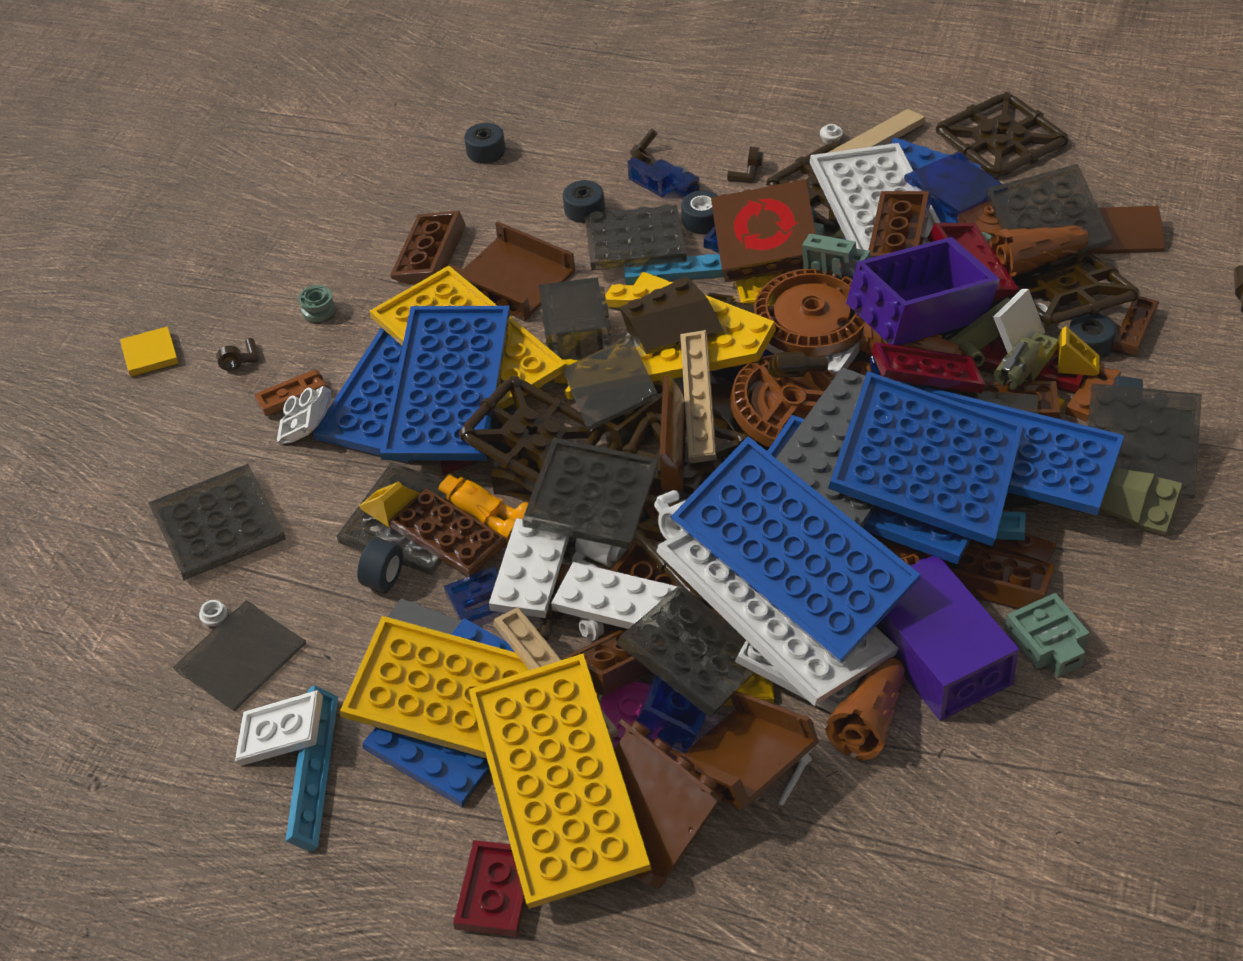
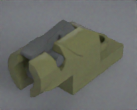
[994,332,1059,390]

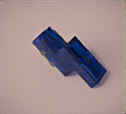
[627,157,700,198]

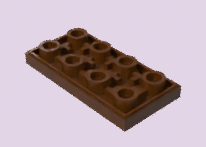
[389,488,507,578]

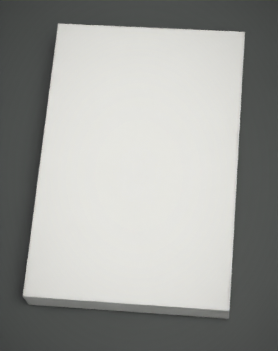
[235,690,323,766]

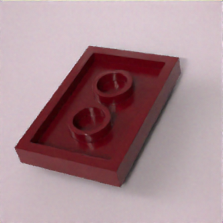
[453,840,525,937]

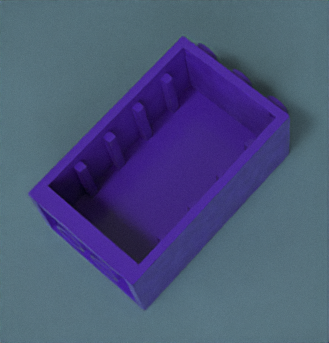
[846,237,1000,346]
[876,556,1019,721]

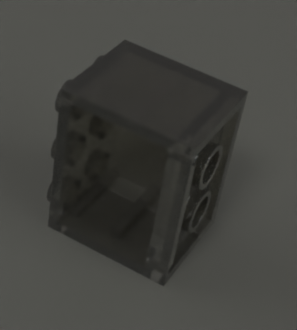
[539,277,614,362]

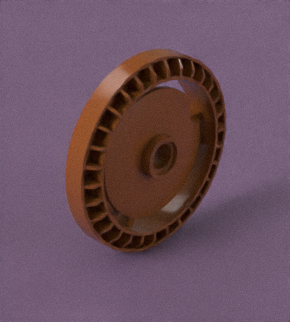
[754,269,866,356]
[730,354,836,447]

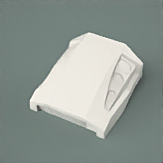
[277,386,331,445]

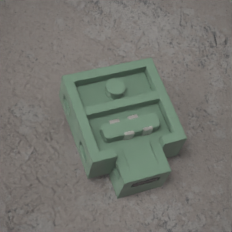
[802,233,871,280]
[1005,593,1090,678]

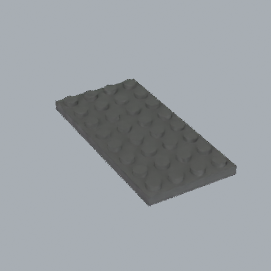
[776,368,877,528]

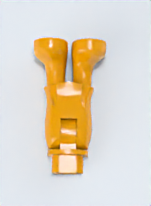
[438,475,535,544]

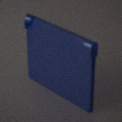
[904,152,1009,215]

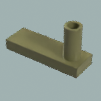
[949,297,1010,367]

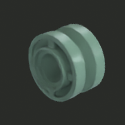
[298,285,335,322]

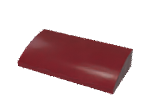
[927,223,1019,301]

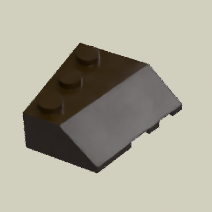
[620,276,725,354]

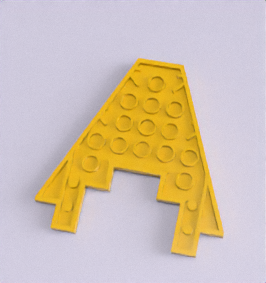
[554,272,776,399]

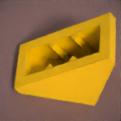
[1058,326,1099,376]
[359,482,420,527]

